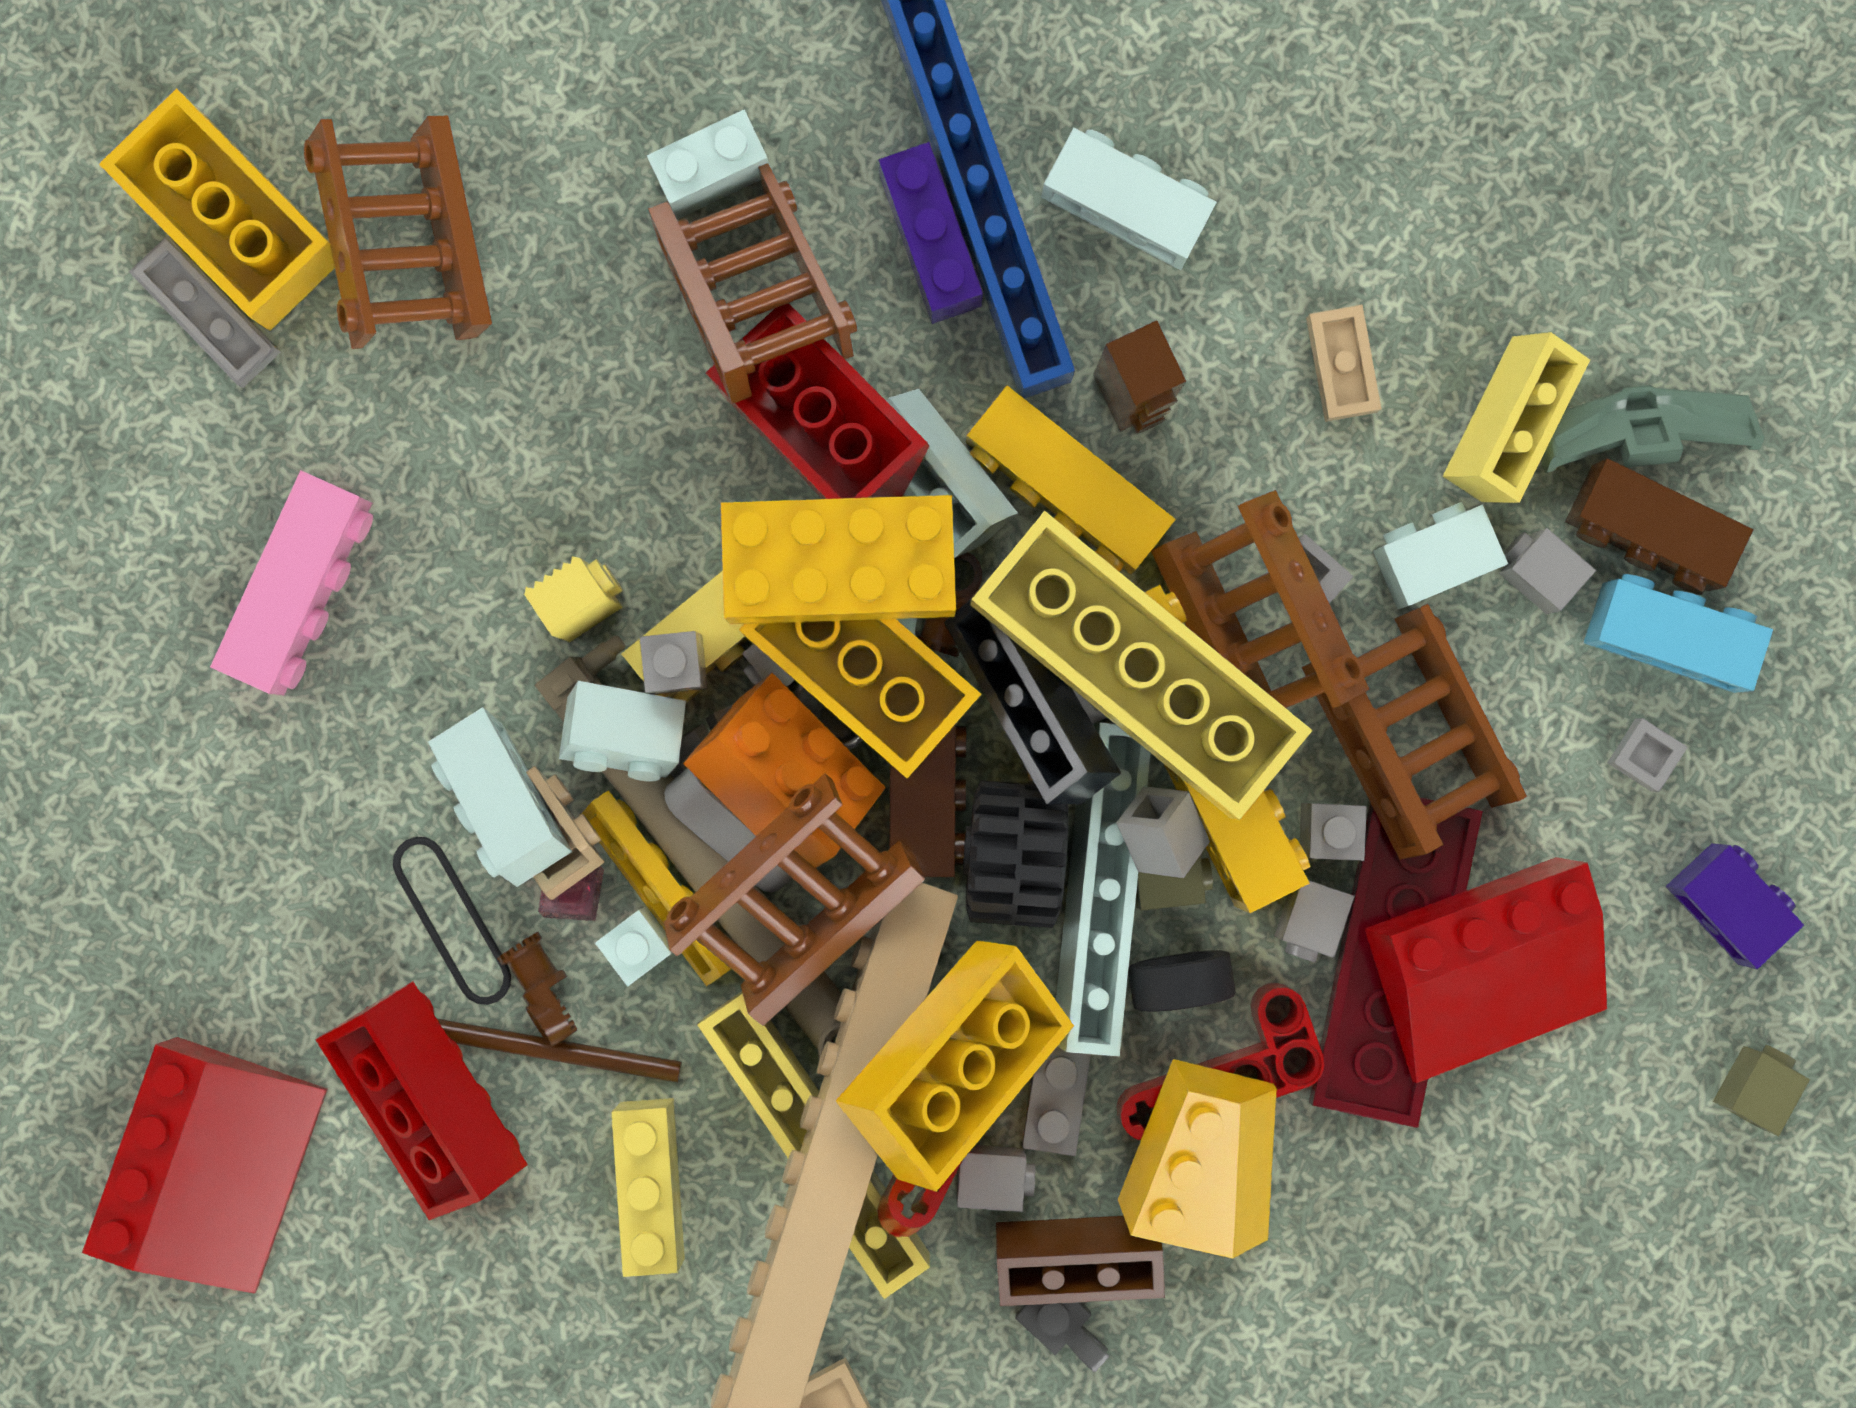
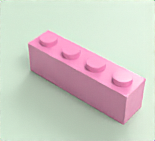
[210,470,373,696]

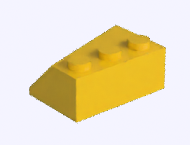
[1118,1059,1277,1259]

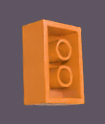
[683,673,886,868]

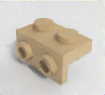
[526,766,604,901]

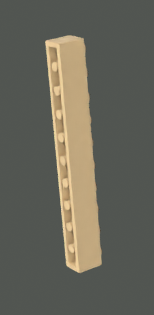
[711,883,958,1408]

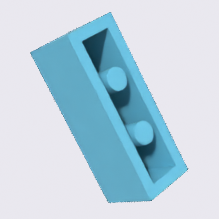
[1584,574,1773,693]

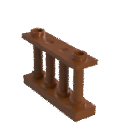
[304,115,492,349]
[648,163,857,404]
[1151,490,1370,708]
[1301,604,1527,860]
[664,773,925,1026]

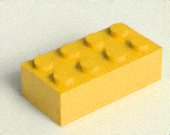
[99,88,335,331]
[721,495,956,624]
[739,619,981,779]
[836,940,1074,1192]

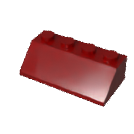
[705,303,930,499]
[315,981,528,1220]

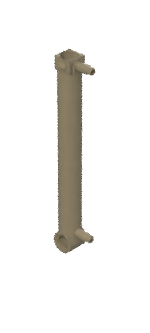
[534,635,841,1058]

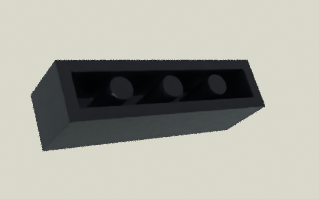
[944,597,1121,804]

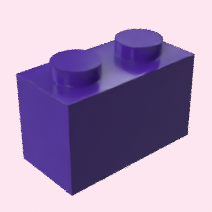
[1665,843,1804,969]

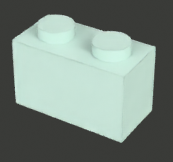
[647,110,770,220]
[1373,502,1508,609]
[559,681,686,781]

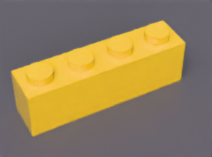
[966,385,1176,574]

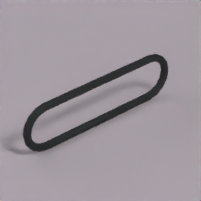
[393,837,511,1005]

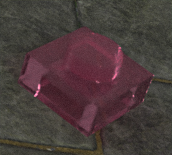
[538,866,604,921]

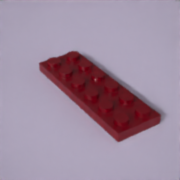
[1309,797,1483,1128]

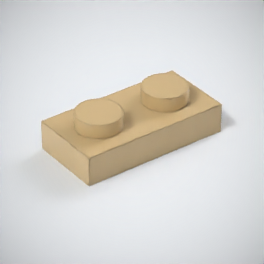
[1306,305,1382,422]

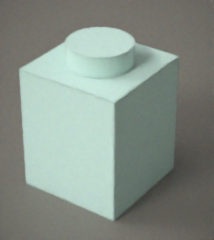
[595,906,672,987]

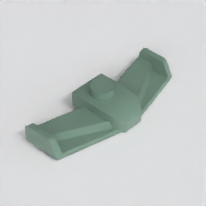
[1541,385,1765,473]

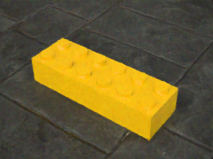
[1145,585,1310,913]

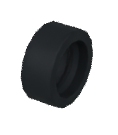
[1128,950,1236,1012]

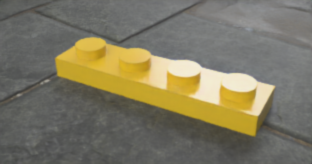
[579,790,731,987]

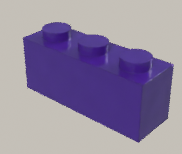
[878,142,983,324]

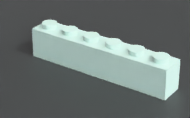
[1056,723,1151,1057]

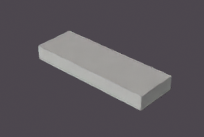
[129,235,281,388]

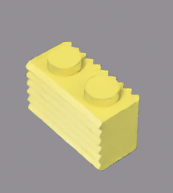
[524,556,623,642]

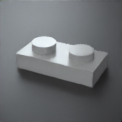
[1022,1046,1091,1156]

